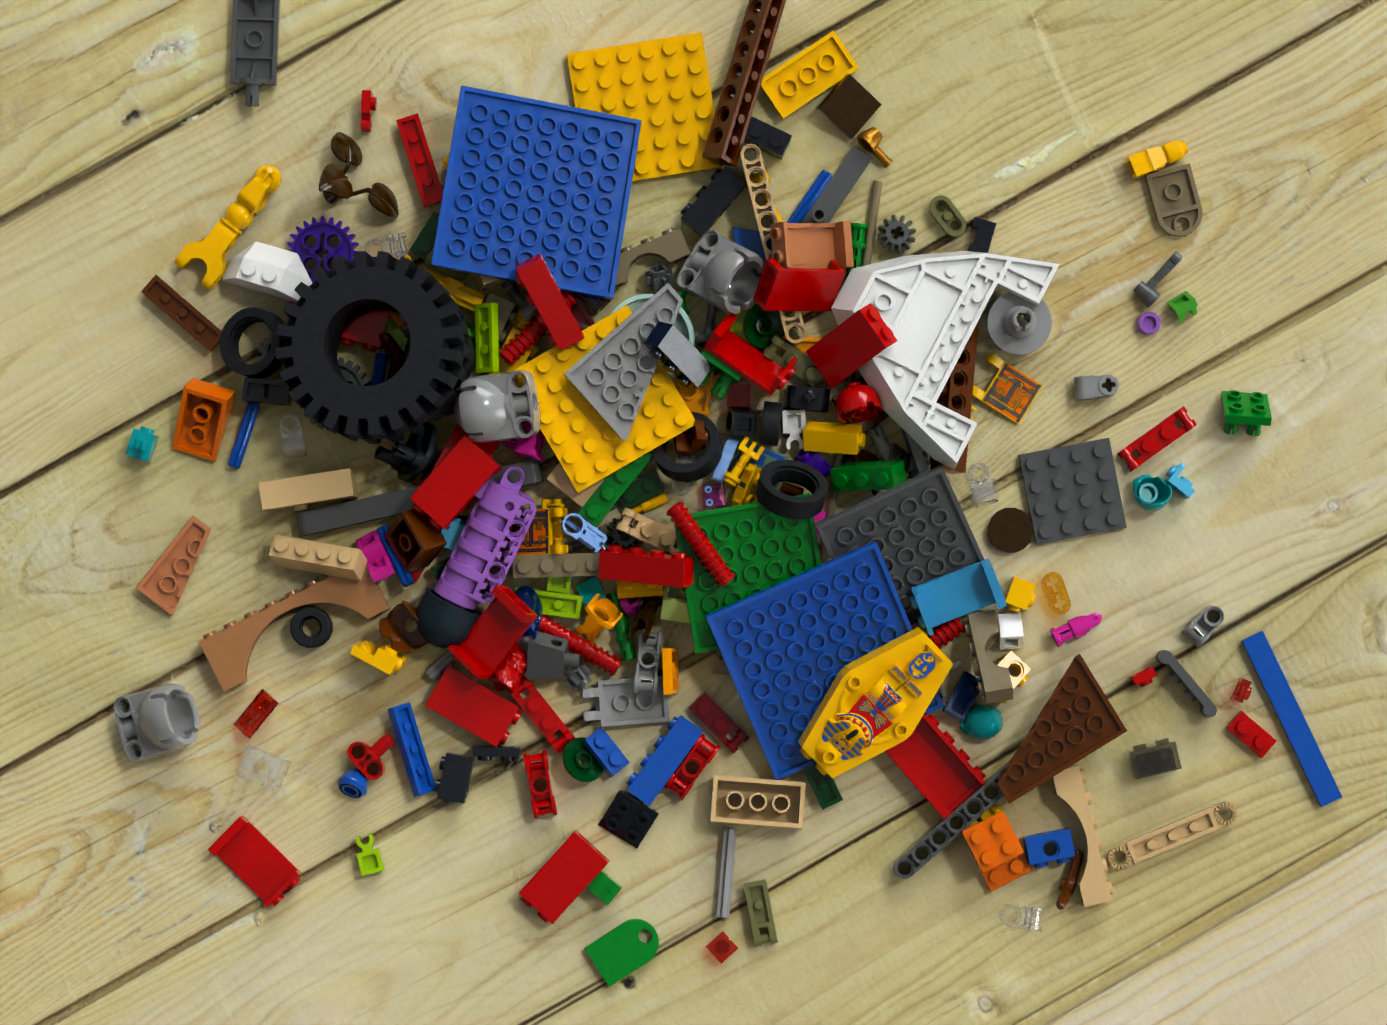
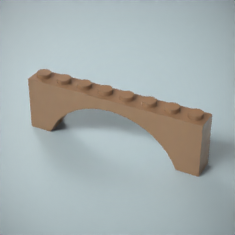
[199,564,390,692]

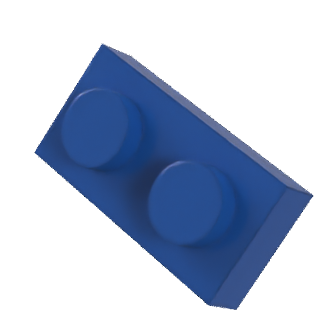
[583,727,630,778]

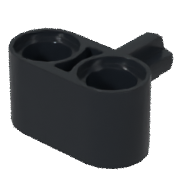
[785,385,830,413]

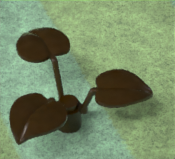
[319,132,399,218]

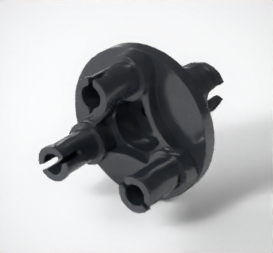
[374,421,442,483]

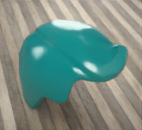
[1133,475,1172,512]
[959,705,1003,740]

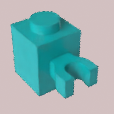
[125,426,159,463]

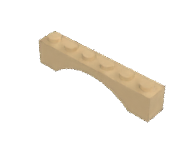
[1051,765,1114,907]

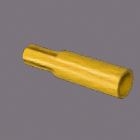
[631,493,668,514]

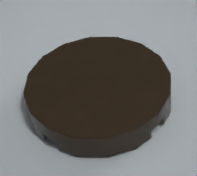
[987,508,1033,553]

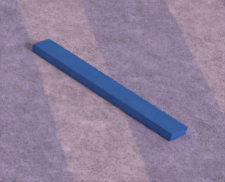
[1241,631,1342,807]

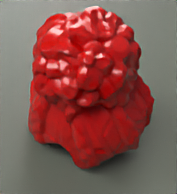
[487,644,527,692]

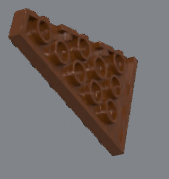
[996,654,1127,804]

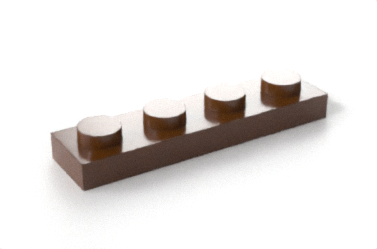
[141,275,222,352]

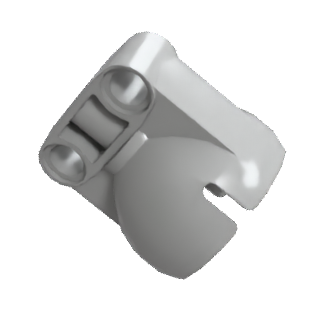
[677,230,765,314]
[114,683,200,761]

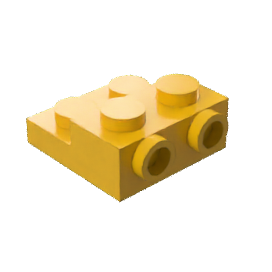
[350,640,408,675]

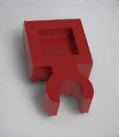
[361,90,377,132]

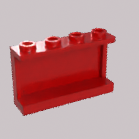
[885,713,986,819]

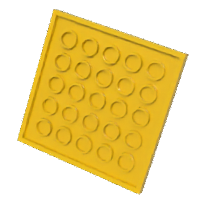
[567,32,723,182]
[513,305,695,493]

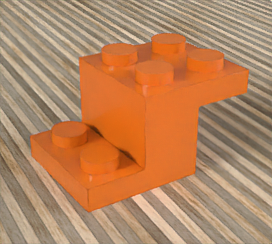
[962,810,1032,892]

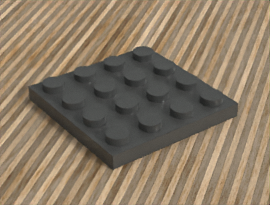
[1018,438,1127,545]

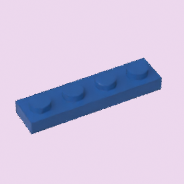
[387,702,435,797]

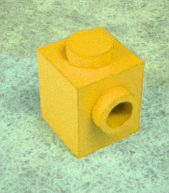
[1005,576,1036,613]

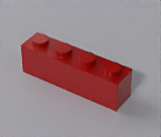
[514,253,585,351]
[599,545,694,588]

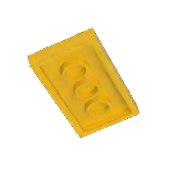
[760,30,859,120]

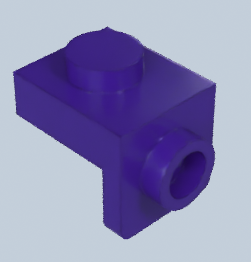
[794,448,832,477]

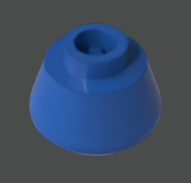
[337,769,368,798]

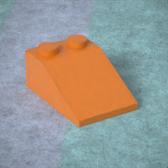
[172,378,236,462]

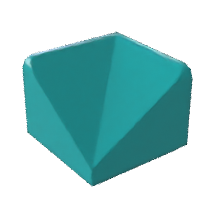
[576,576,606,607]

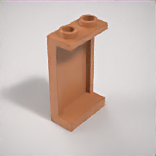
[770,221,854,269]

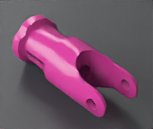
[1050,612,1102,647]

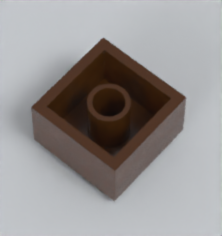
[384,508,447,573]

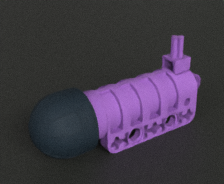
[416,465,536,648]

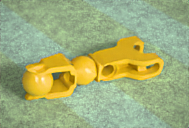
[175,164,282,290]

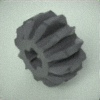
[877,215,916,254]

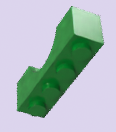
[578,453,654,528]

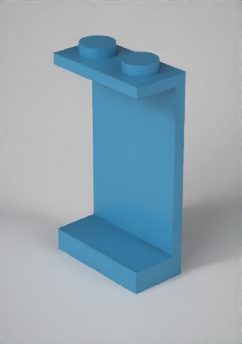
[910,558,1007,636]

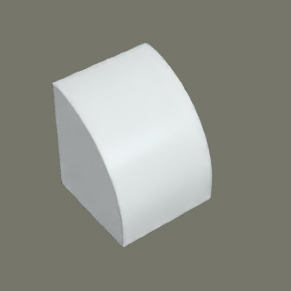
[998,613,1024,650]

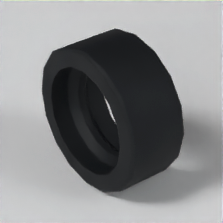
[760,401,783,446]

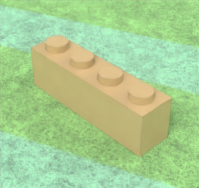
[269,535,368,581]

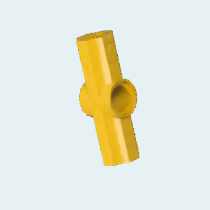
[423,267,486,312]

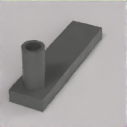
[802,146,872,223]

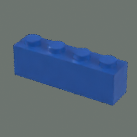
[627,715,703,806]

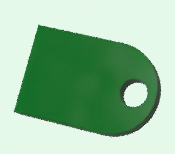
[585,919,659,987]

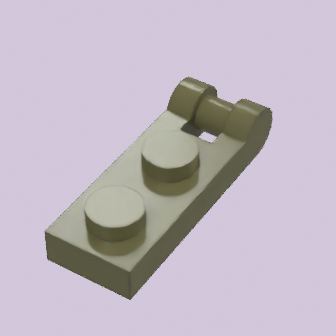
[762,334,823,387]
[743,879,778,947]

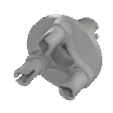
[987,292,1052,355]

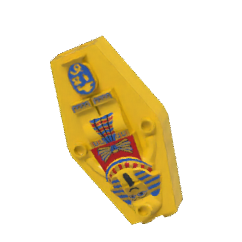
[798,627,953,779]

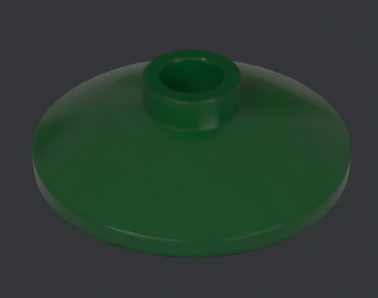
[743,304,783,349]
[563,737,604,782]

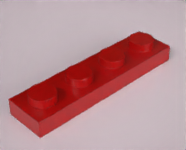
[396,113,443,208]

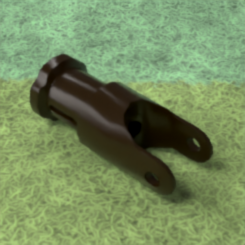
[628,596,662,644]

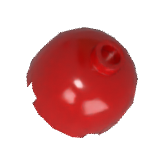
[836,382,883,423]

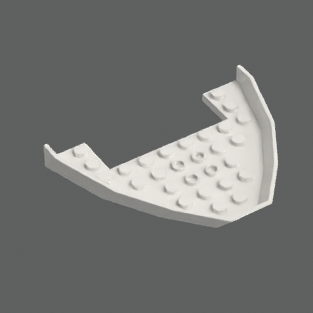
[831,251,1059,470]

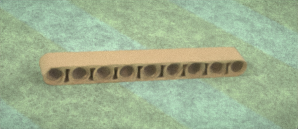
[740,144,806,344]

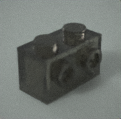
[1128,738,1182,779]

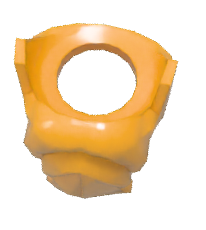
[575,593,623,644]

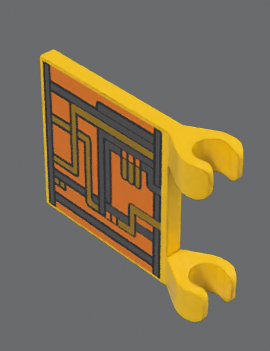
[972,354,1043,424]
[511,507,568,555]

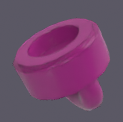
[619,597,643,616]

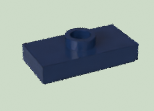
[942,671,981,722]

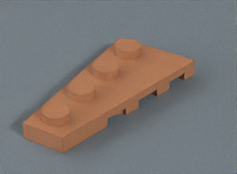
[136,516,211,615]

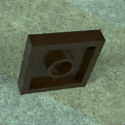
[818,74,882,139]

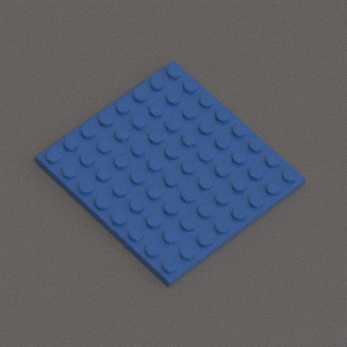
[430,85,642,300]
[705,541,945,780]

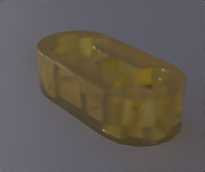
[1042,572,1071,614]

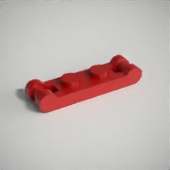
[1117,406,1197,472]
[507,675,575,754]

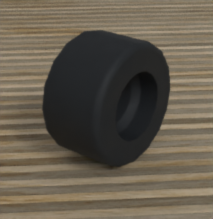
[290,607,333,648]

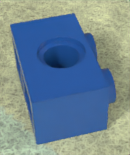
[1022,828,1075,868]

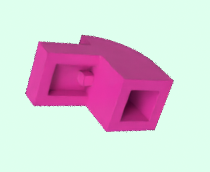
[356,530,395,583]

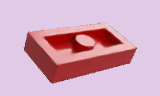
[1226,711,1277,758]

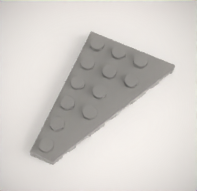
[564,283,683,442]

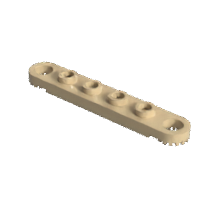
[1107,802,1237,869]

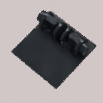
[598,790,659,848]

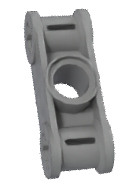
[634,629,662,695]

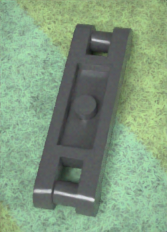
[1156,650,1217,717]

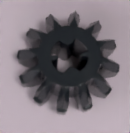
[606,515,643,550]

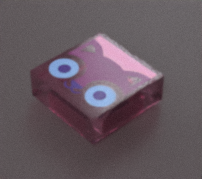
[701,483,726,508]

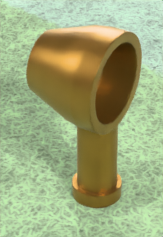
[857,127,893,168]

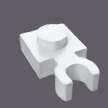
[782,410,806,450]

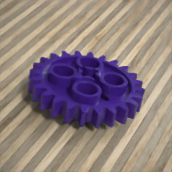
[287,216,359,283]

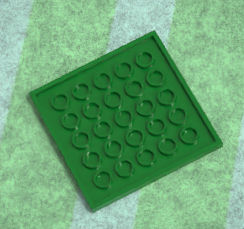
[674,493,821,653]

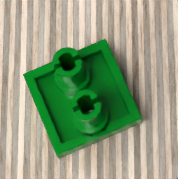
[700,349,743,399]
[1220,390,1272,436]

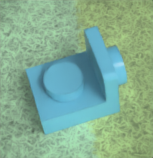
[1165,463,1195,499]

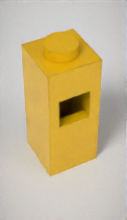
[803,421,866,455]

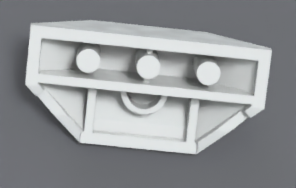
[222,241,312,303]

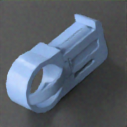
[711,436,740,483]
[562,513,607,553]

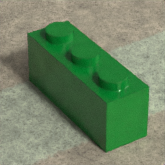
[830,460,907,492]

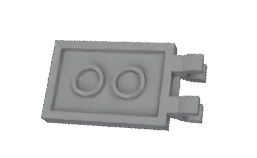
[581,676,670,727]

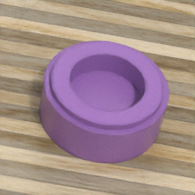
[1137,312,1161,335]

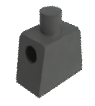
[526,630,581,679]

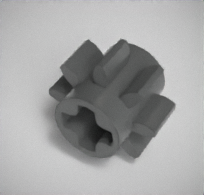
[645,264,674,292]
[564,664,592,692]

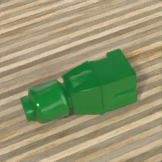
[586,871,622,905]

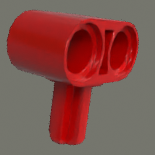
[347,733,395,780]

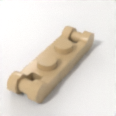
[616,507,678,555]

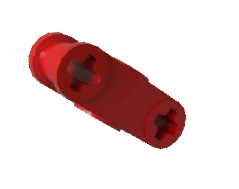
[664,734,720,801]
[523,750,557,819]

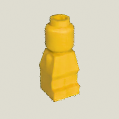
[1125,140,1188,180]

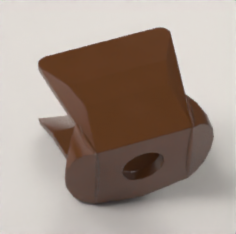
[379,600,427,654]

